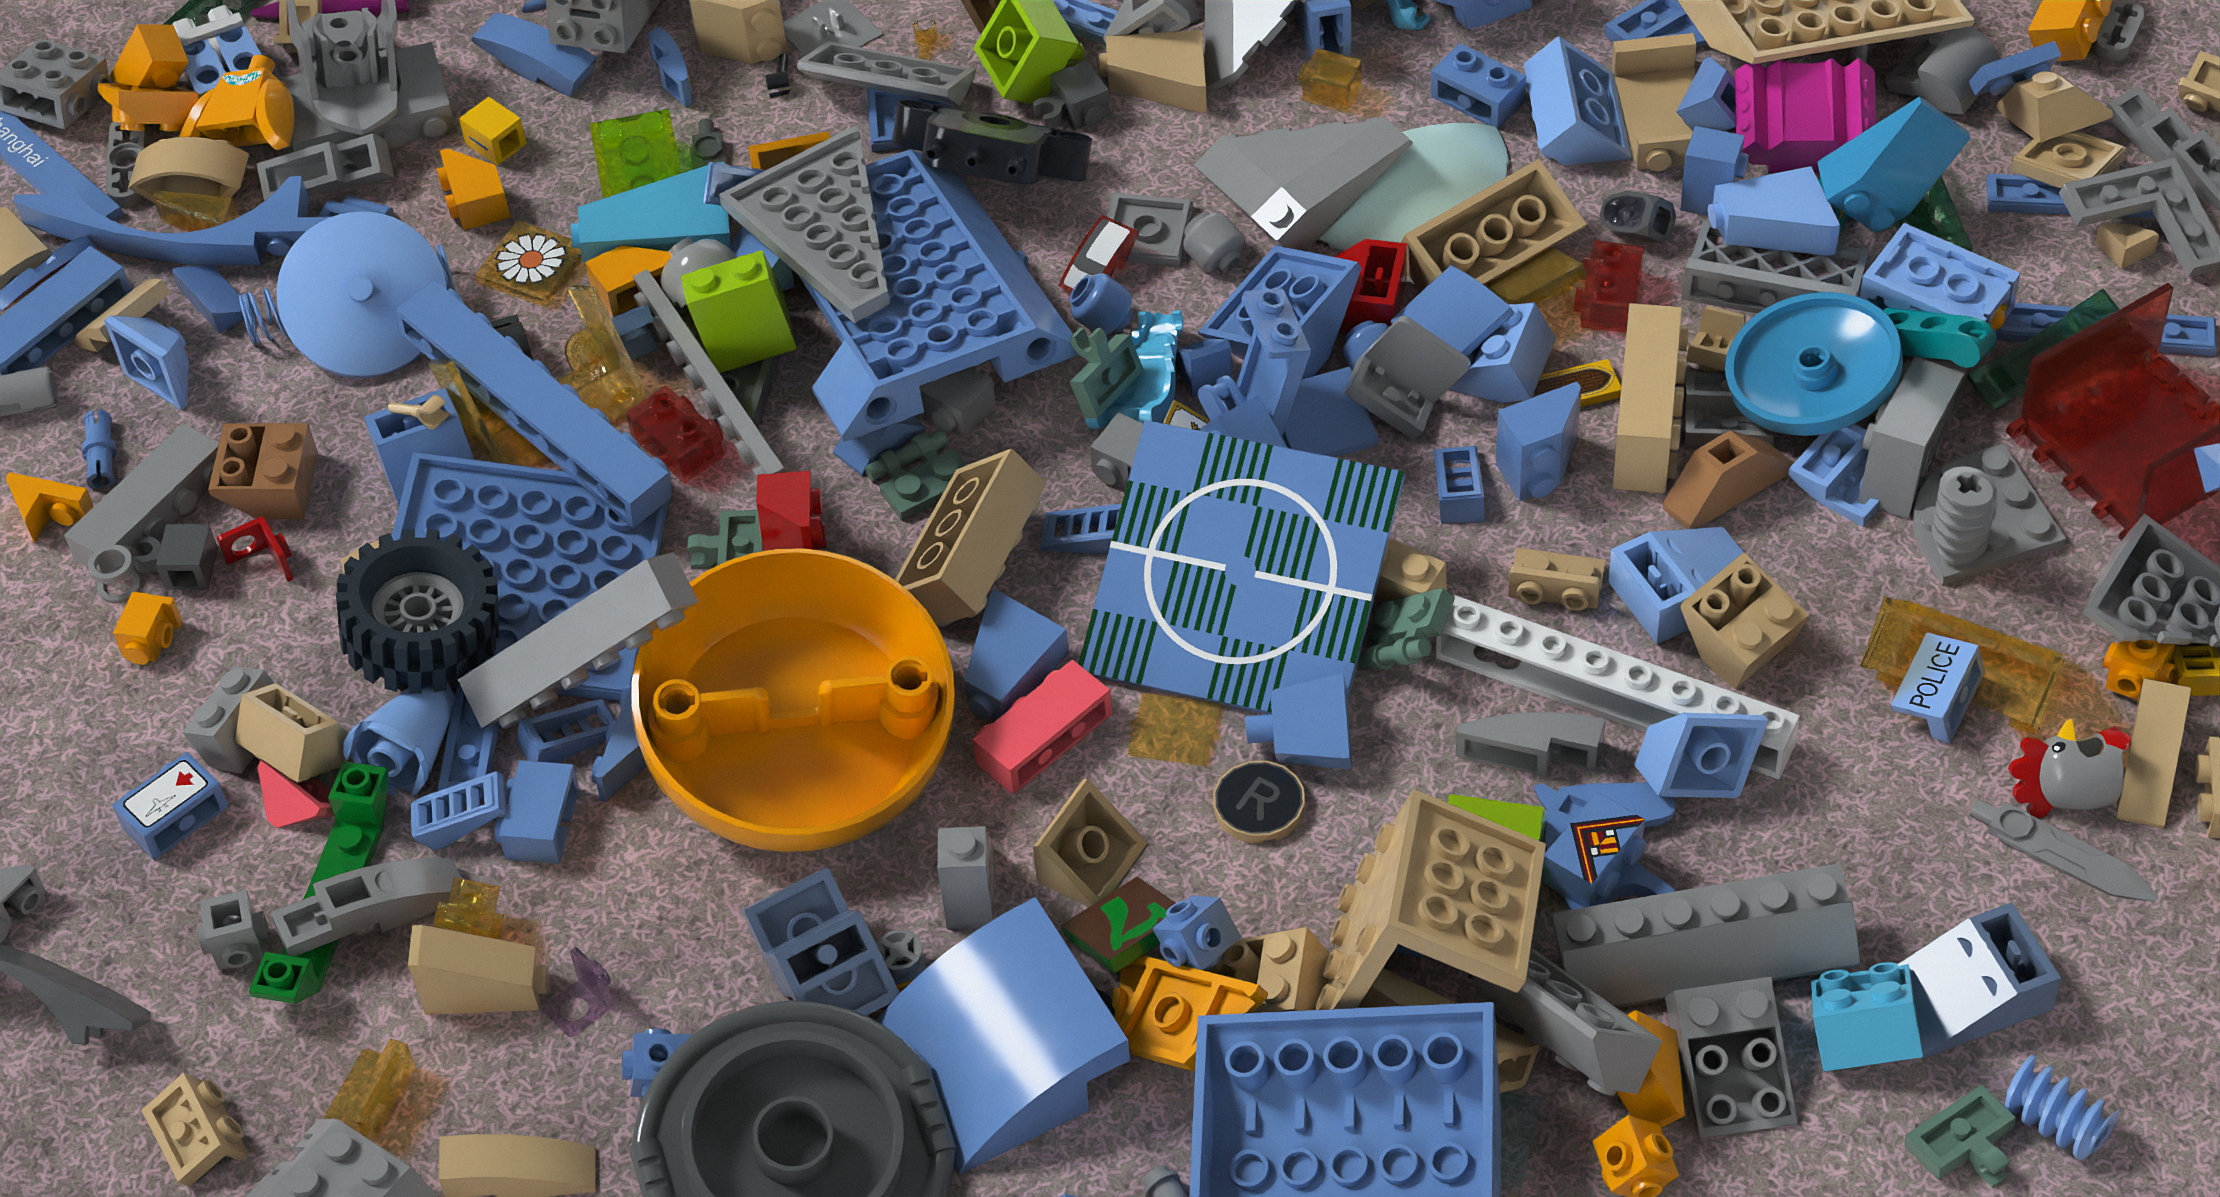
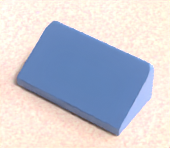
[172,265,244,333]

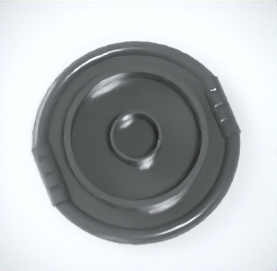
[629,1001,957,1197]

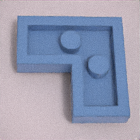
[1969,41,2061,97]

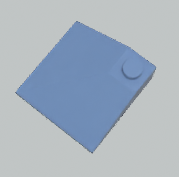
[1198,245,1362,380]

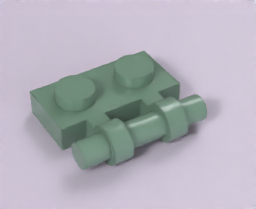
[865,429,967,521]
[1358,588,1455,672]

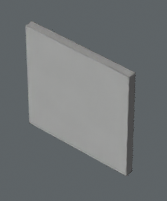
[783,0,883,56]

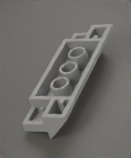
[1552,863,1860,1008]

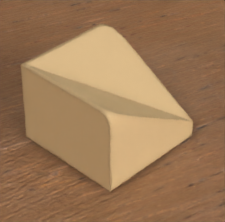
[2095,223,2159,269]

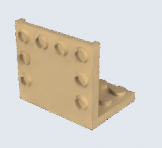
[1316,789,1546,1010]

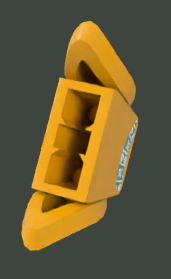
[179,55,295,151]

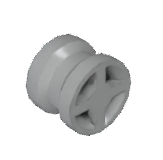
[877,930,925,985]

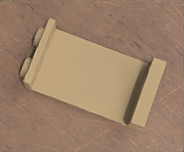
[1611,33,1720,172]

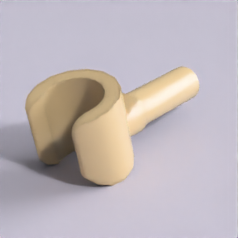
[388,395,450,429]

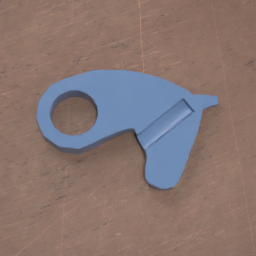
[1533,782,1675,910]

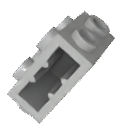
[0,39,111,129]

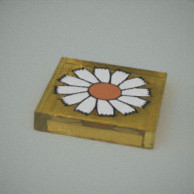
[475,220,582,308]

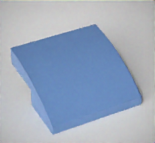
[1390,265,1514,357]

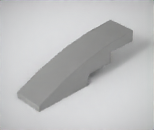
[2106,85,2220,211]

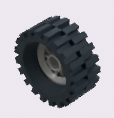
[336,529,499,694]

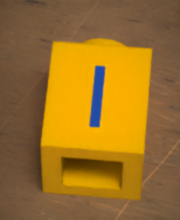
[459,97,527,166]

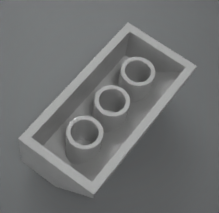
[1472,948,1662,1096]

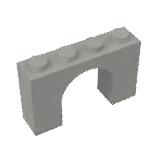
[279,41,456,152]

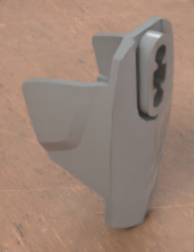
[286,0,398,136]

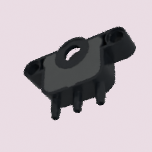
[892,100,1092,184]

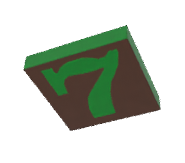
[1061,877,1176,973]

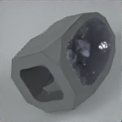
[1599,191,1676,244]

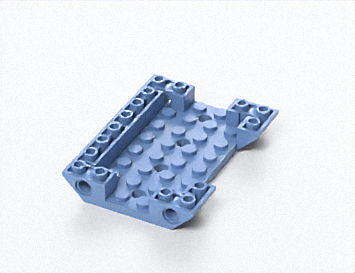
[729,149,1079,442]

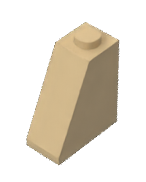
[1099,30,1207,113]
[408,925,550,1015]

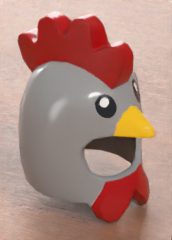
[2008,719,2132,819]

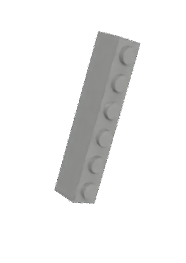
[458,552,698,729]

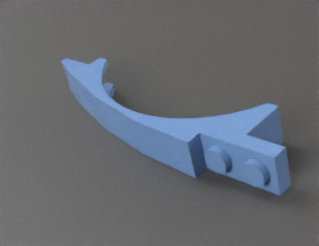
[13,176,330,265]

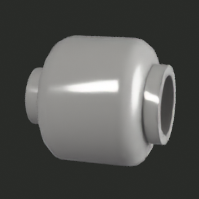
[1184,211,1245,273]

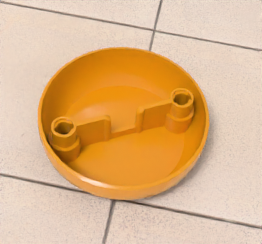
[632,548,955,852]

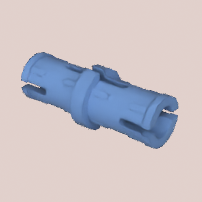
[82,410,117,489]

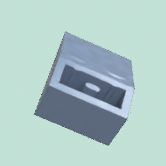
[1898,902,2061,1059]

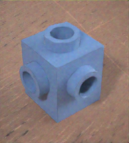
[1152,895,1241,971]
[621,1028,693,1100]

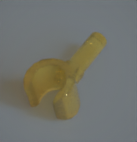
[913,20,938,60]

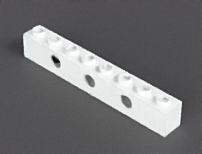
[1436,595,1800,780]

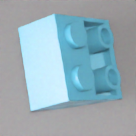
[1811,962,1923,1072]

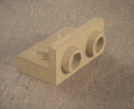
[1508,547,1606,611]
[141,1072,249,1187]

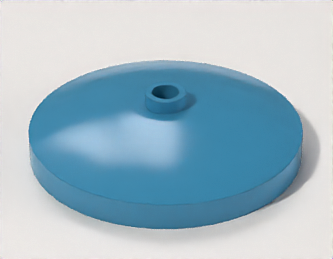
[1725,292,1903,436]

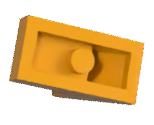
[5,472,94,543]

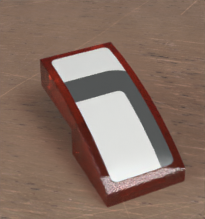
[1058,214,1139,292]

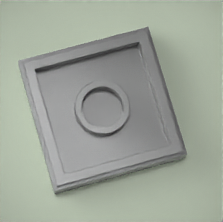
[1106,192,1194,267]

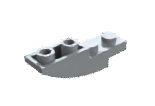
[271,858,470,957]

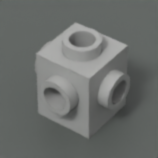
[197,890,270,970]

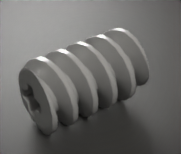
[1931,466,1997,564]

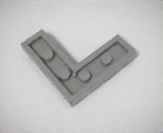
[2059,158,2220,277]

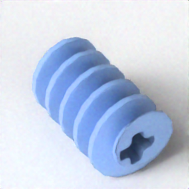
[2005,1055,2120,1160]

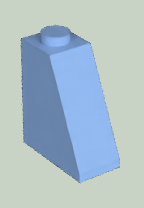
[1708,166,1840,256]

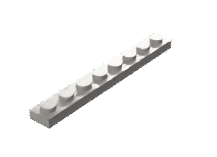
[633,269,786,481]

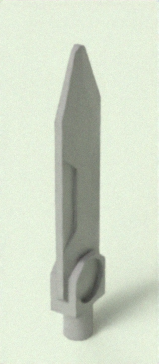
[1970,799,2158,902]

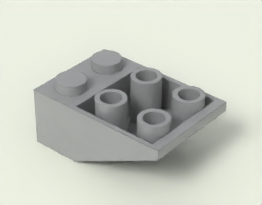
[1665,977,1798,1139]

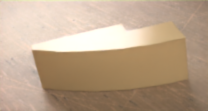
[2116,678,2191,829]
[439,1134,596,1197]

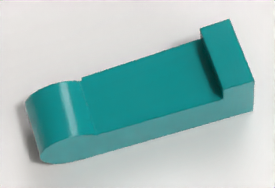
[1884,308,1997,368]

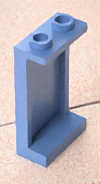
[1222,288,1311,437]

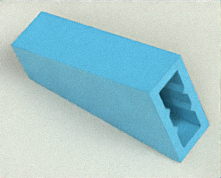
[571,162,731,264]

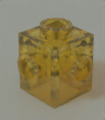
[433,877,504,940]

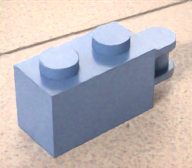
[1198,375,1287,448]

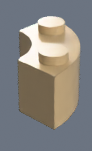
[128,137,249,206]

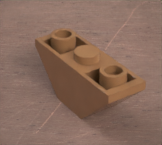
[1663,430,1794,529]

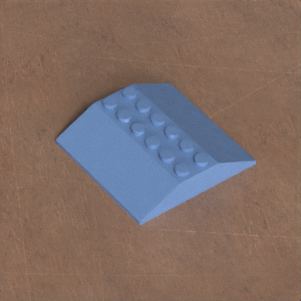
[1189,1002,1501,1197]

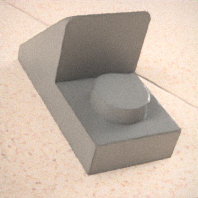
[1103,0,1190,44]

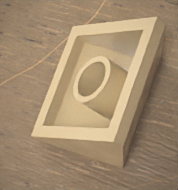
[1033,778,1148,907]

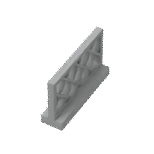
[1681,220,1870,314]

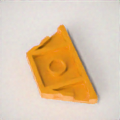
[1112,955,1268,1072]

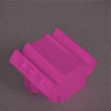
[1735,58,1876,173]

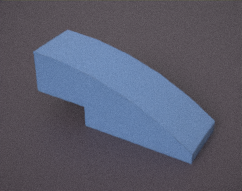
[471,12,597,97]

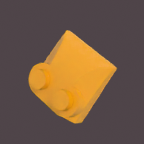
[97,83,198,131]

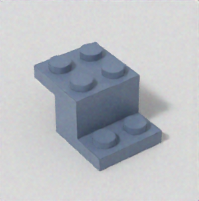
[741,867,900,1016]

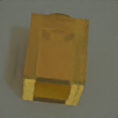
[1298,48,1362,112]

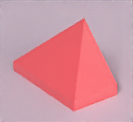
[257,759,334,828]

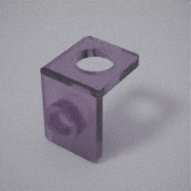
[543,946,613,1037]

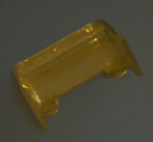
[428,285,644,467]
[1860,596,2077,735]

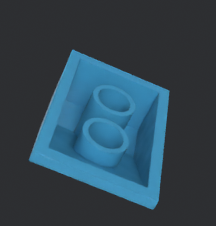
[1817,96,1971,232]

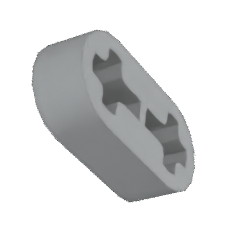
[2093,0,2144,62]

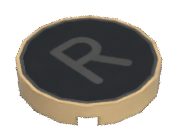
[1213,761,1305,844]

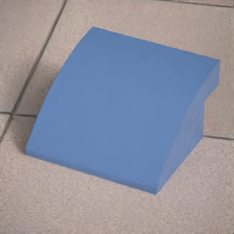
[876,897,1130,1175]

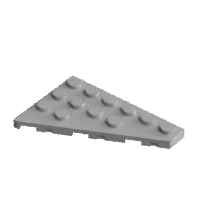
[719,126,890,323]

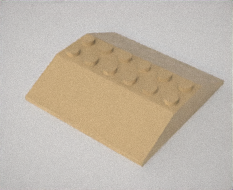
[1677,0,1975,64]

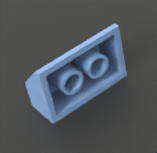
[1524,36,1632,165]

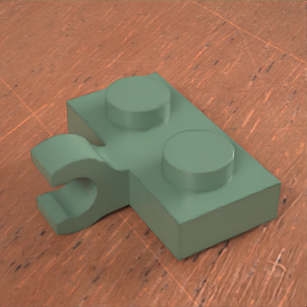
[1070,328,1144,418]
[687,509,763,569]
[1904,1084,2016,1188]

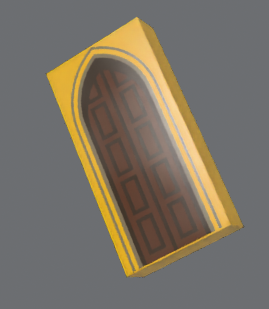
[1532,359,1621,407]

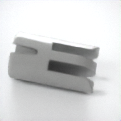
[0,366,58,417]

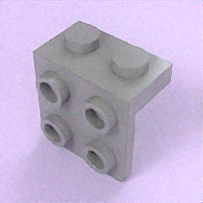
[1343,316,1470,441]

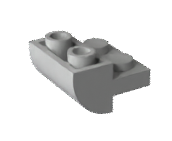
[1885,27,2000,114]

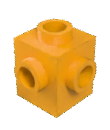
[2103,640,2176,701]
[1592,1115,1679,1197]

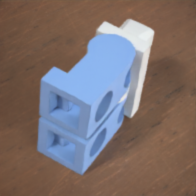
[172,5,261,99]

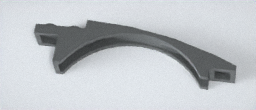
[0,944,151,1045]

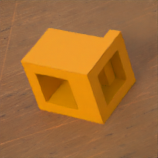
[113,591,183,665]

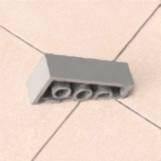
[1858,356,1970,519]

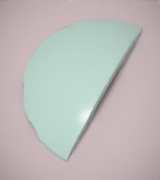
[1318,123,1509,252]

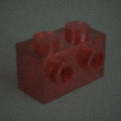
[1574,240,1644,333]
[626,386,724,484]

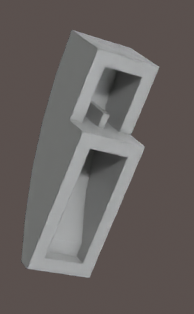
[257,133,394,201]
[1455,712,1606,776]

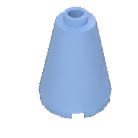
[343,683,456,796]

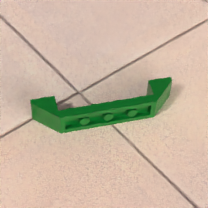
[249,761,389,1004]

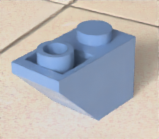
[1676,57,1736,131]

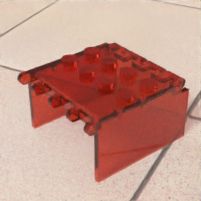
[2006,283,2220,541]

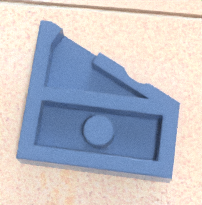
[1605,0,1708,47]

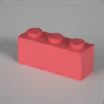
[972,660,1112,795]

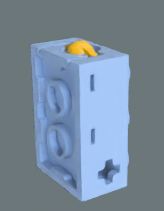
[1860,223,2020,338]

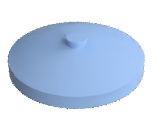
[277,211,447,378]

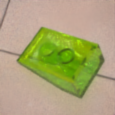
[589,109,682,199]

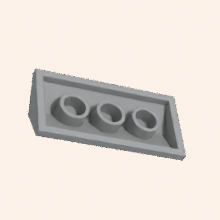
[797,41,976,106]

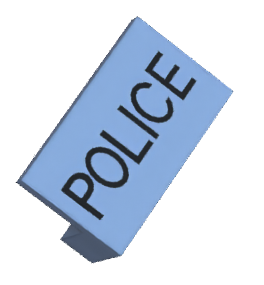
[1891,633,1985,744]

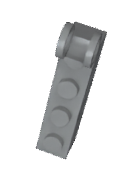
[64,423,219,603]

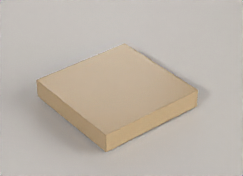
[2011,130,2126,189]

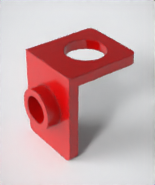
[217,516,293,582]

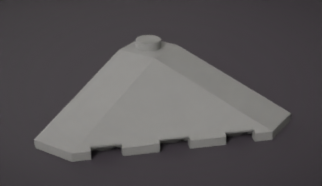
[1205,0,1307,91]
[1194,116,1413,251]
[2082,513,2220,647]

